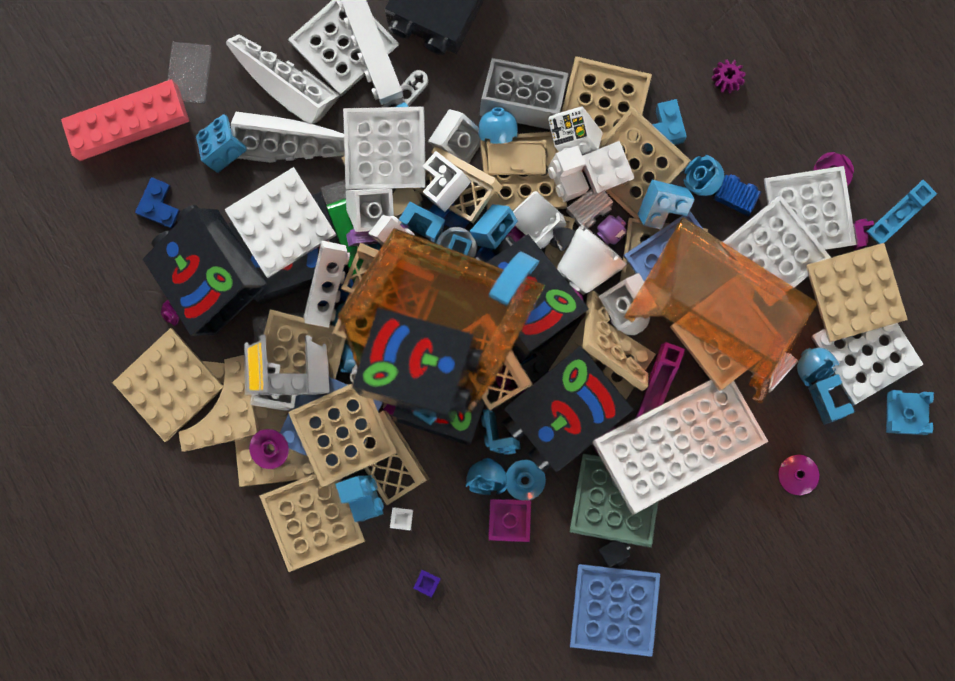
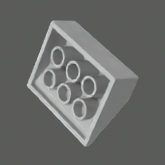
[479,58,568,130]

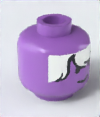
[597,215,627,245]

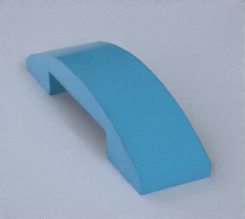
[867,180,937,244]
[488,251,539,306]

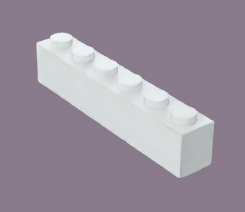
[337,0,403,105]

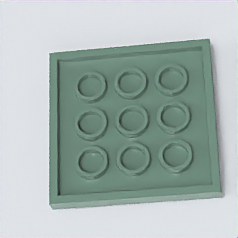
[569,454,658,547]

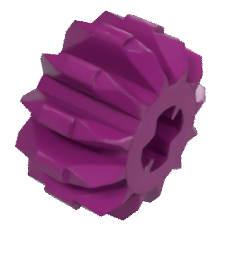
[711,59,746,94]

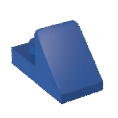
[429,203,469,229]

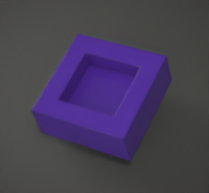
[413,570,440,597]

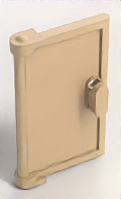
[486,140,547,175]

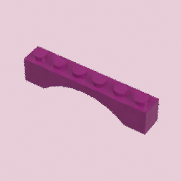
[635,342,685,419]

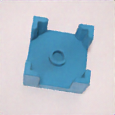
[399,202,445,249]
[809,374,854,425]
[886,390,934,435]

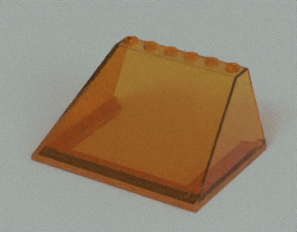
[624,217,817,404]
[339,228,545,413]

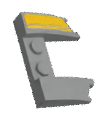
[244,335,329,395]

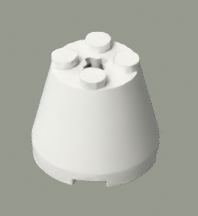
[557,224,627,295]

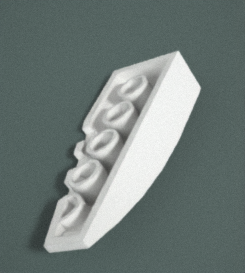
[226,34,340,124]
[231,112,345,162]

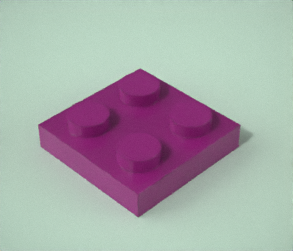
[489,499,531,542]

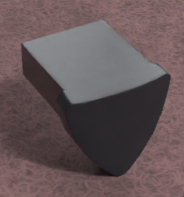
[549,227,576,251]

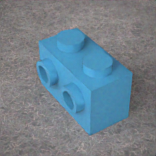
[470,204,518,249]

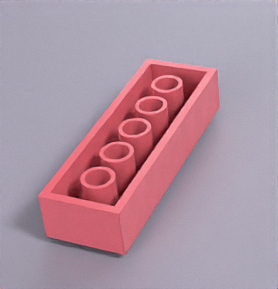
[61,79,190,161]

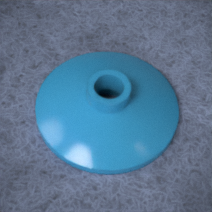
[506,460,546,501]

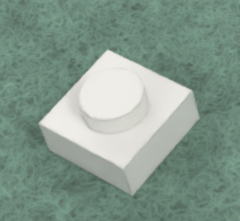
[390,508,413,531]

